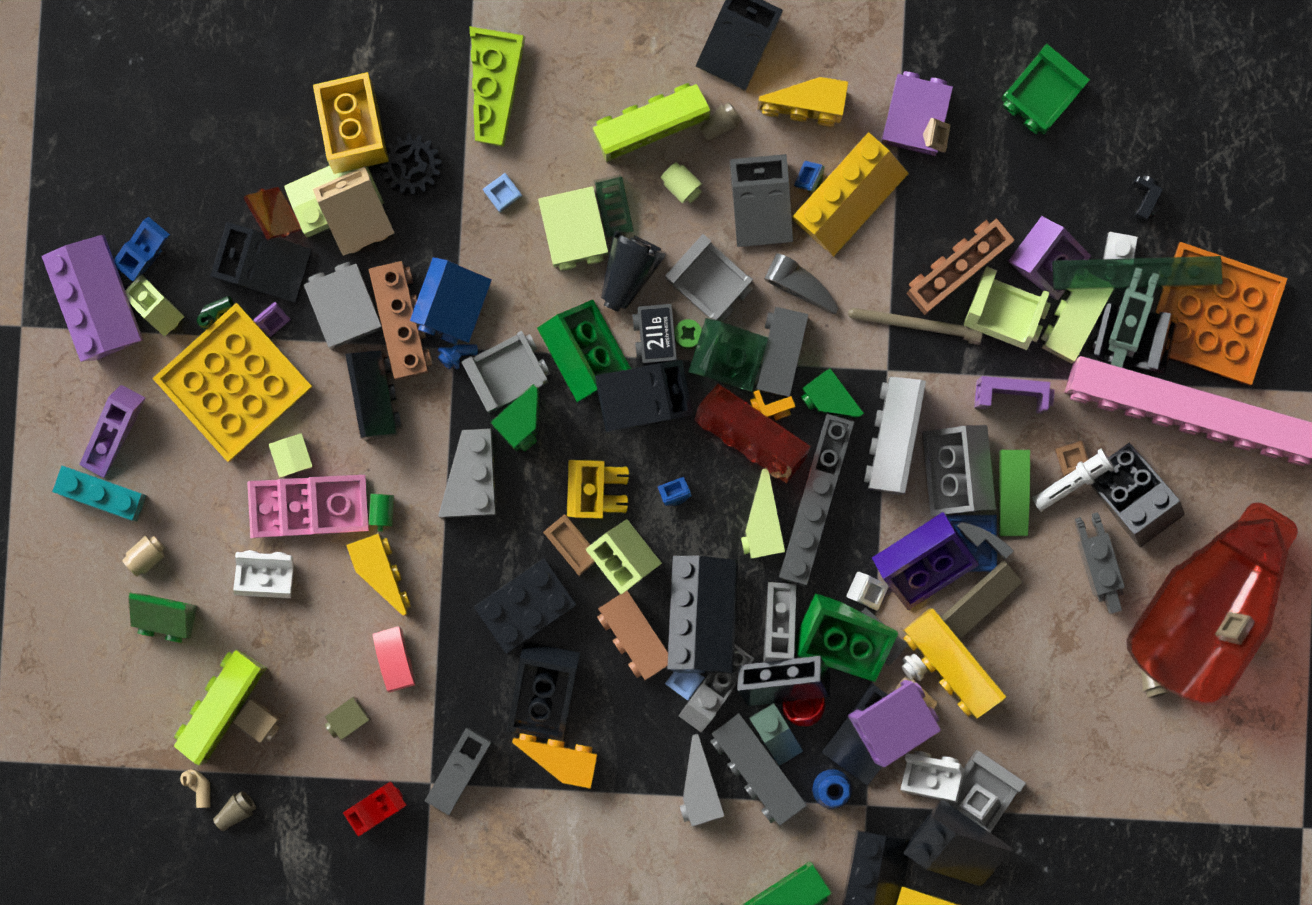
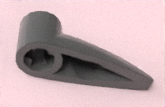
[764,253,838,315]

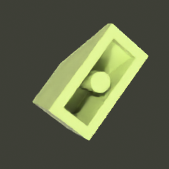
[125,275,184,337]

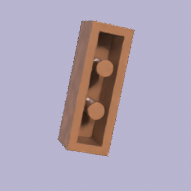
[597,591,668,680]

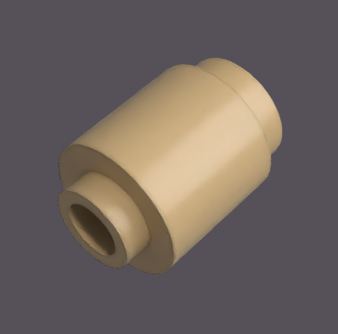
[122,535,165,577]

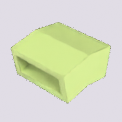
[269,433,312,478]

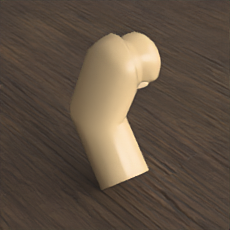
[180,769,210,808]

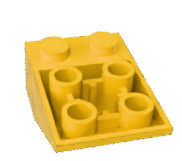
[757,77,848,126]

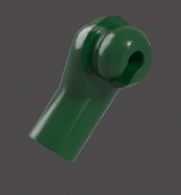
[197,296,234,330]

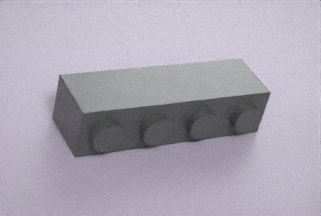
[710,713,807,826]

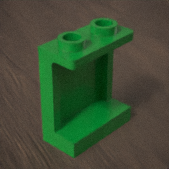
[1001,44,1090,135]

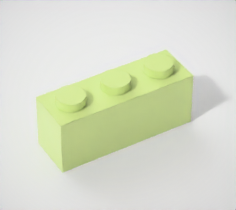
[1041,271,1114,364]

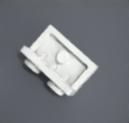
[233,550,294,598]
[900,751,965,803]

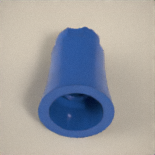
[812,769,852,809]

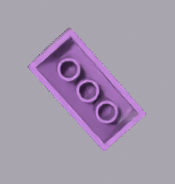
[42,235,143,362]

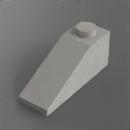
[763,582,796,662]
[679,734,724,826]

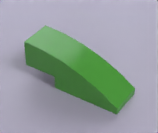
[998,450,1030,536]

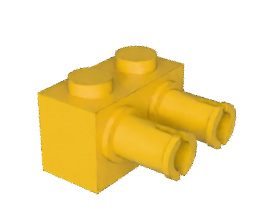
[567,460,629,518]

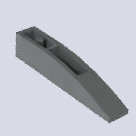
[778,414,854,587]

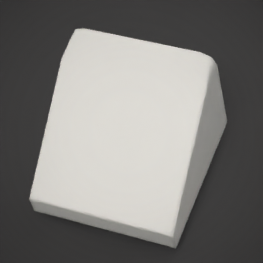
[847,572,889,611]

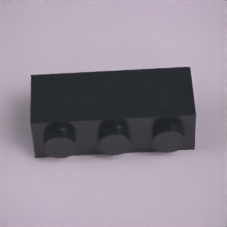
[738,656,830,706]

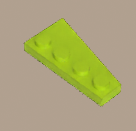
[469,26,526,147]

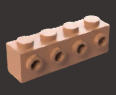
[907,218,1014,315]
[369,261,433,381]

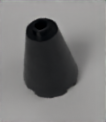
[601,230,667,312]

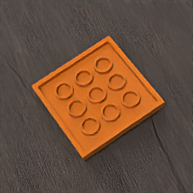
[1155,242,1288,386]

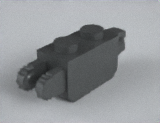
[1075,512,1125,614]

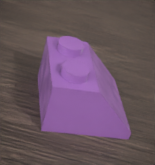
[1009,216,1091,301]

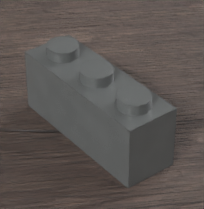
[752,306,809,398]

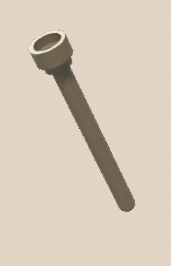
[848,308,982,345]

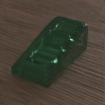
[594,175,634,237]

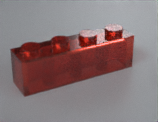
[694,384,811,483]

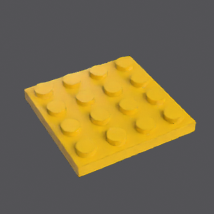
[152,303,312,462]

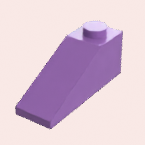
[79,385,146,478]

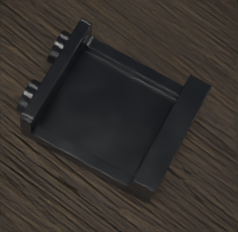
[1092,302,1178,374]

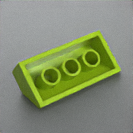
[593,83,710,162]
[174,650,267,766]

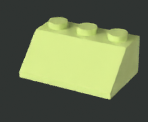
[284,166,384,238]

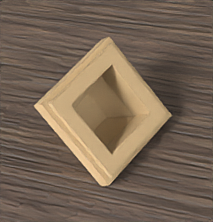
[923,118,950,152]

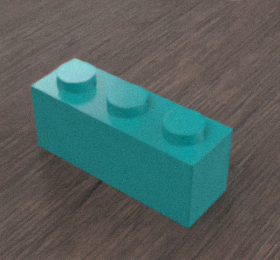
[52,465,147,522]

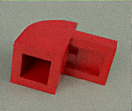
[343,781,406,836]

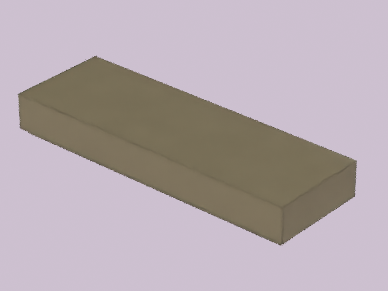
[941,561,1022,639]

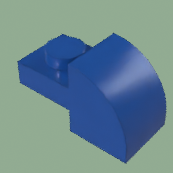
[114,217,170,281]

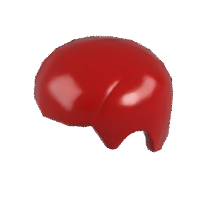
[783,697,826,727]

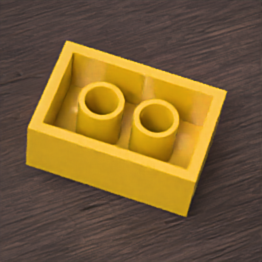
[313,72,389,174]

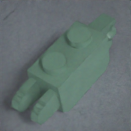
[1108,268,1159,368]

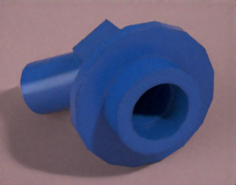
[437,344,478,369]

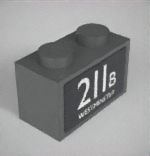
[633,304,677,365]

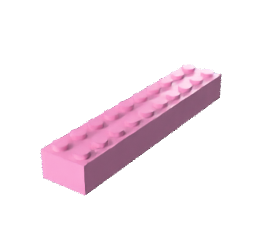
[1065,356,1312,466]

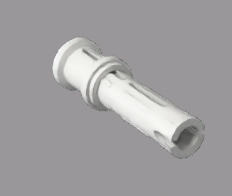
[1032,448,1115,512]

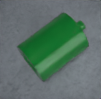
[369,494,394,532]

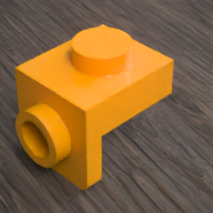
[750,390,795,421]

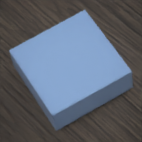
[483,173,522,213]
[665,671,704,700]

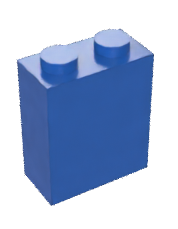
[410,257,492,345]

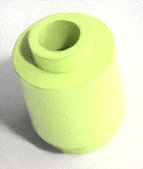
[661,162,702,204]

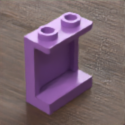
[881,71,953,156]
[974,376,1054,414]
[848,680,941,767]

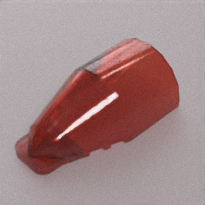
[1126,502,1298,706]

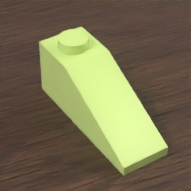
[741,468,785,559]

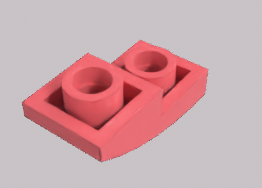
[373,626,415,693]

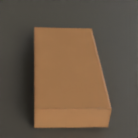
[543,514,595,576]

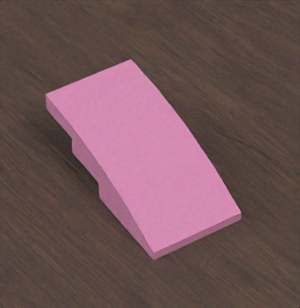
[247,475,368,538]

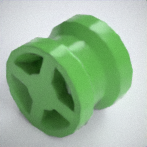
[674,319,702,349]

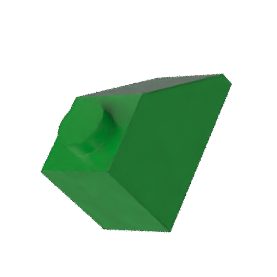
[801,368,864,419]

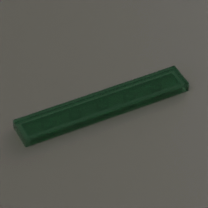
[1052,256,1223,290]

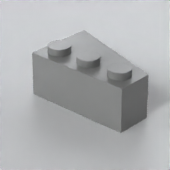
[438,429,496,518]

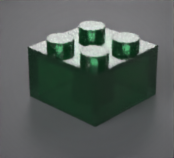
[689,318,768,392]

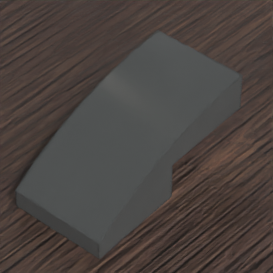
[956,522,1014,559]

